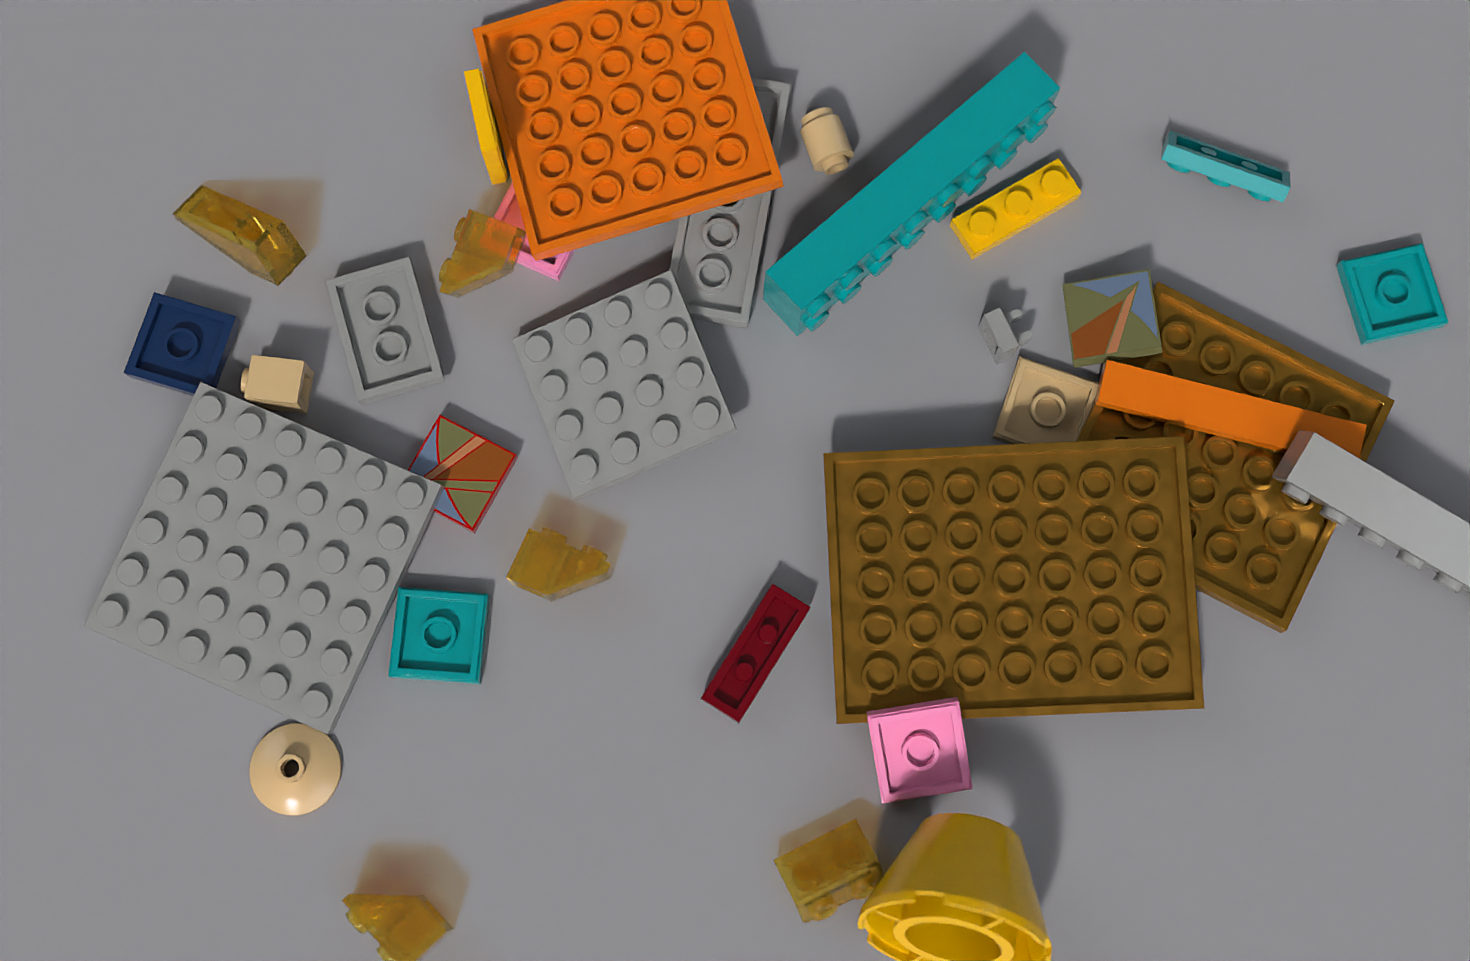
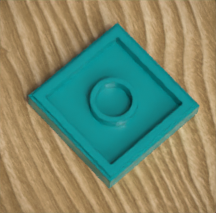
[1336,243,1449,345]
[388,587,490,685]

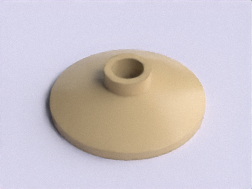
[249,723,342,816]

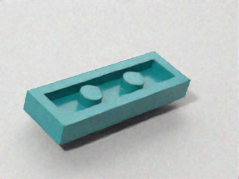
[1161,130,1291,202]

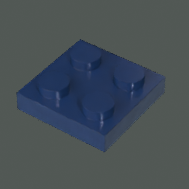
[123,292,241,396]

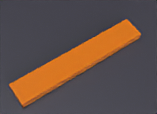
[1094,360,1366,459]

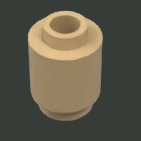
[800,107,854,175]

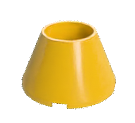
[858,813,1052,961]

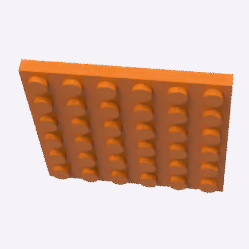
[472,0,784,261]

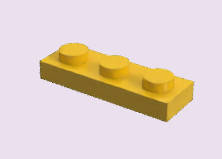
[949,158,1082,260]

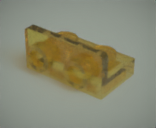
[773,818,884,923]

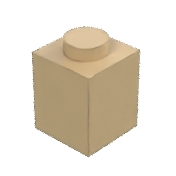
[241,355,314,414]

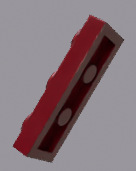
[701,584,811,724]

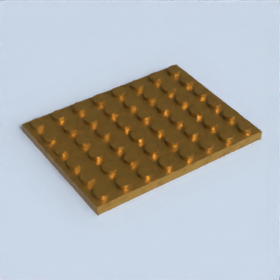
[823,436,1205,724]

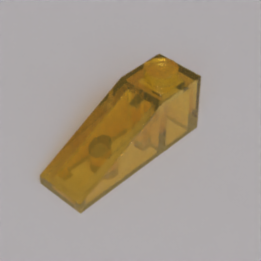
[173,185,307,286]

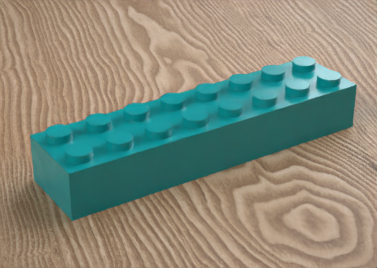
[763,51,1061,336]

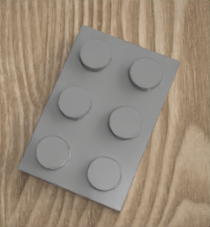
[325,257,446,405]

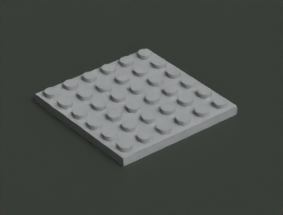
[83,382,445,734]

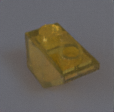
[439,209,526,298]
[506,527,614,602]
[342,893,454,961]

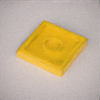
[464,68,508,185]

